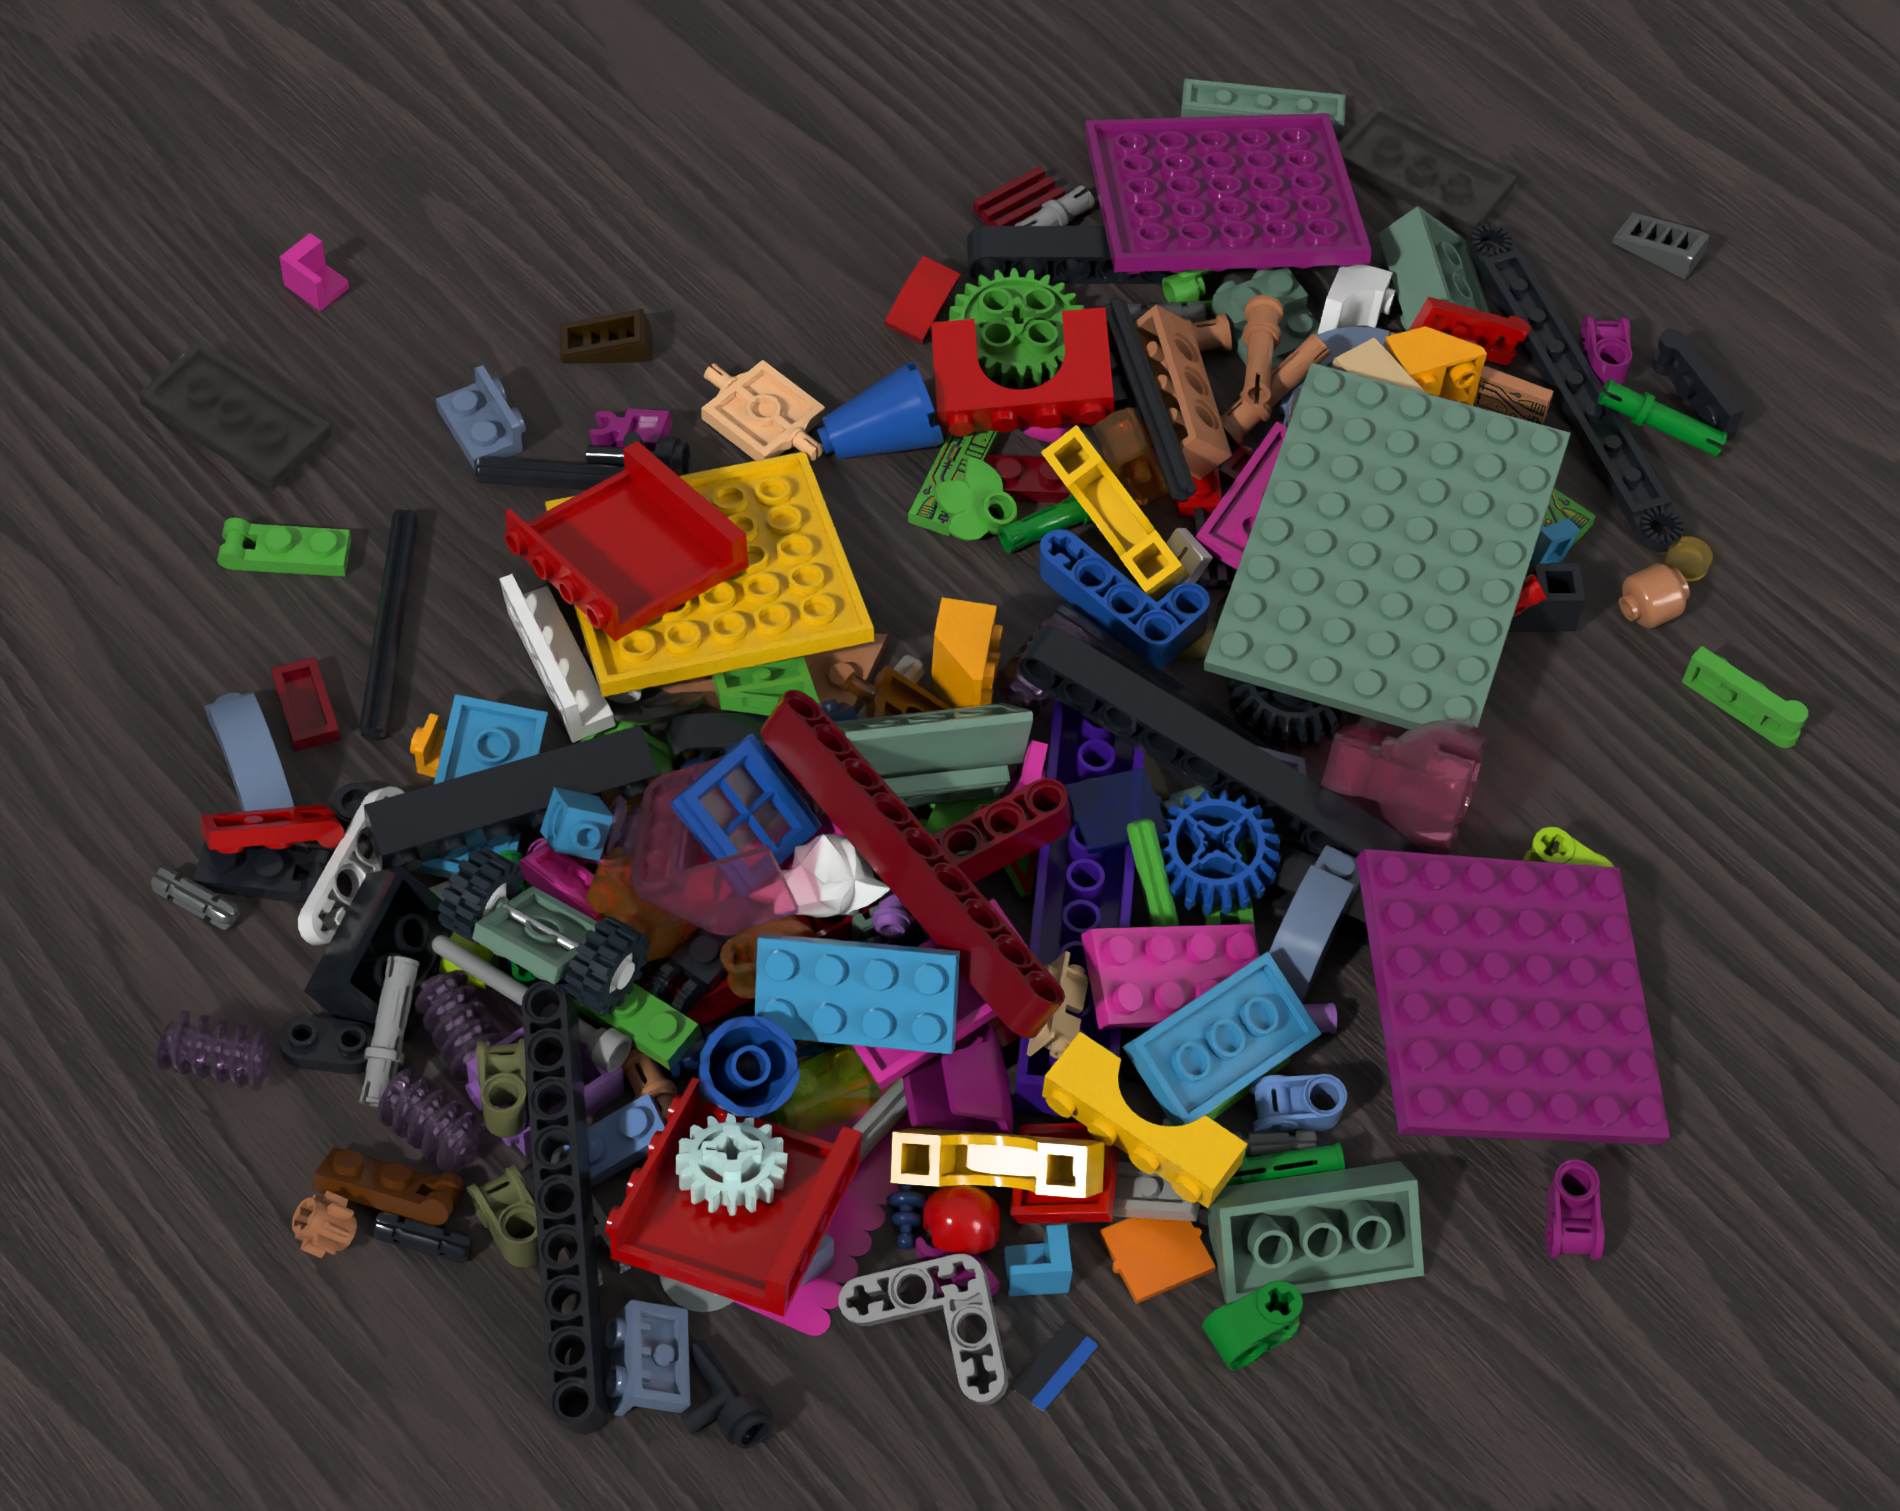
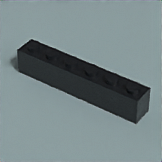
[364,725,659,872]

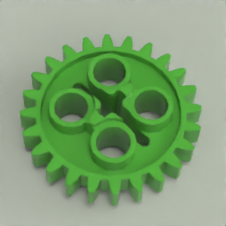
[948,268,1084,388]

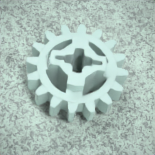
[676,1113,787,1216]

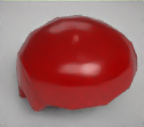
[923,1184,1000,1254]

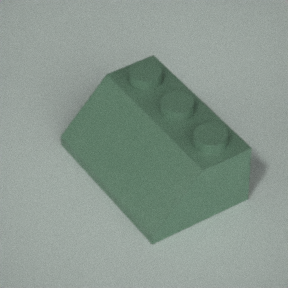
[1378,206,1489,331]

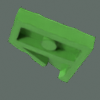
[712,656,820,716]

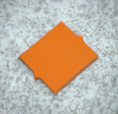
[1099,1217,1216,1304]

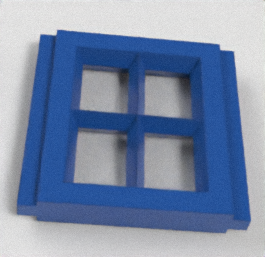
[669,733,822,897]

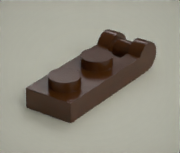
[312,1147,466,1225]

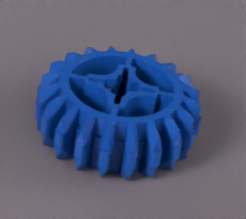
[1157,789,1281,916]

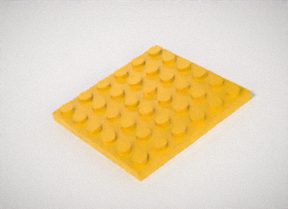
[545,451,874,697]

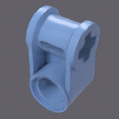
[1248,1074,1347,1133]

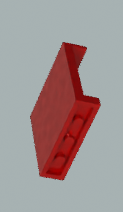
[504,441,749,642]
[605,1077,862,1317]

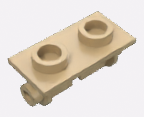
[1026,951,1089,1059]

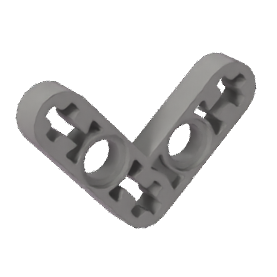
[839,1254,1008,1405]

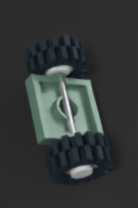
[438,847,650,1015]

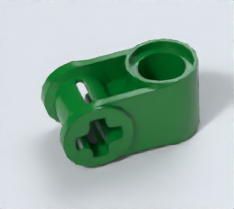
[1201,1281,1303,1371]

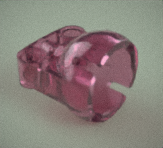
[1321,720,1488,855]

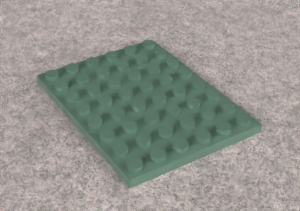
[1204,362,1571,747]

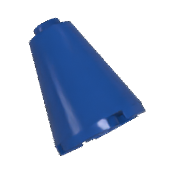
[817,361,944,459]
[698,1016,800,1118]

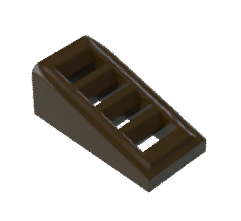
[560,309,653,364]

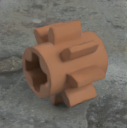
[292,1190,357,1258]

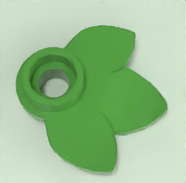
[933,457,1017,541]

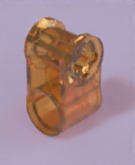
[720,902,815,998]

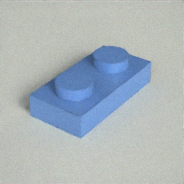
[563,1093,667,1188]

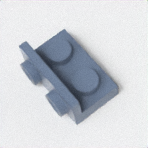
[436,365,526,471]
[605,1300,690,1416]

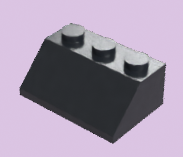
[304,865,453,1042]

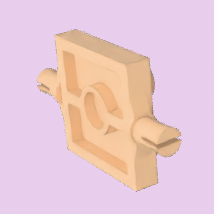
[701,360,825,461]

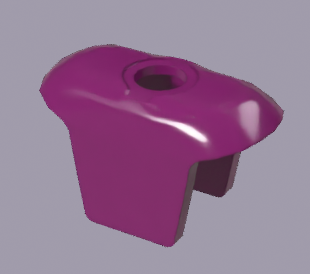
[902,1021,1014,1134]

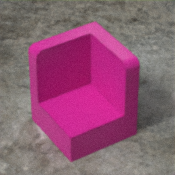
[279,233,349,311]

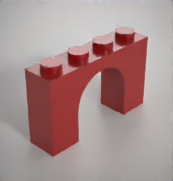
[931,307,1115,436]

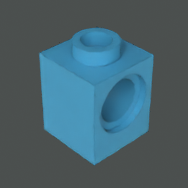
[540,787,614,861]

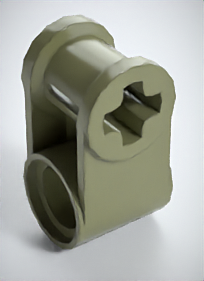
[477,1038,529,1138]
[467,1165,539,1267]

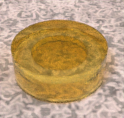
[1665,536,1713,581]

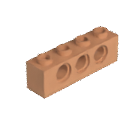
[1134,304,1232,480]

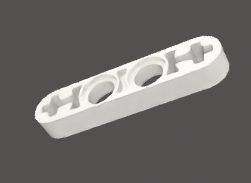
[298,786,404,946]

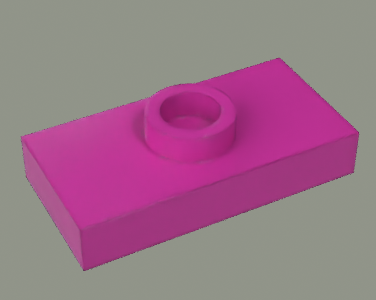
[1006,740,1048,796]
[519,842,623,922]

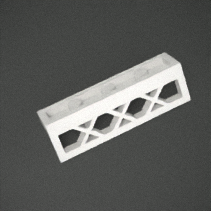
[499,574,616,743]

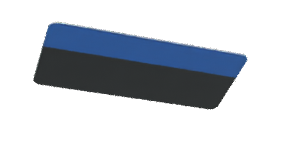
[1012,1322,1098,1411]

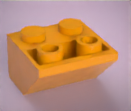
[1383,326,1487,406]
[931,597,1003,708]

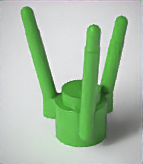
[1162,269,1212,310]

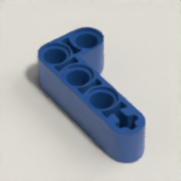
[1039,529,1210,668]

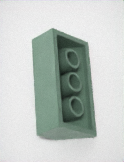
[834,703,1033,779]
[1207,1161,1424,1304]

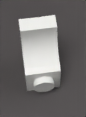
[1317,264,1396,335]

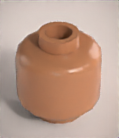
[1619,563,1690,629]

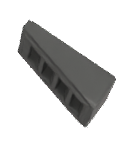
[1612,212,1710,280]

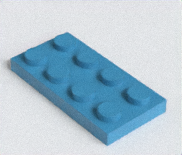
[415,694,548,878]
[755,933,960,1054]
[1123,952,1321,1126]

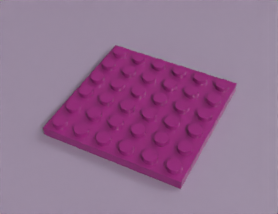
[1085,113,1371,274]
[1356,849,1670,1145]

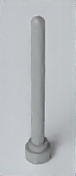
[432,935,632,1073]

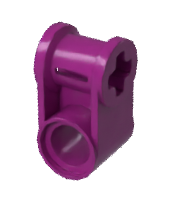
[1580,315,1632,395]
[1545,1159,1604,1261]

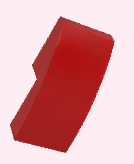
[884,256,961,345]

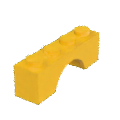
[1041,425,1190,601]
[1042,1032,1247,1209]
[891,1127,1105,1198]

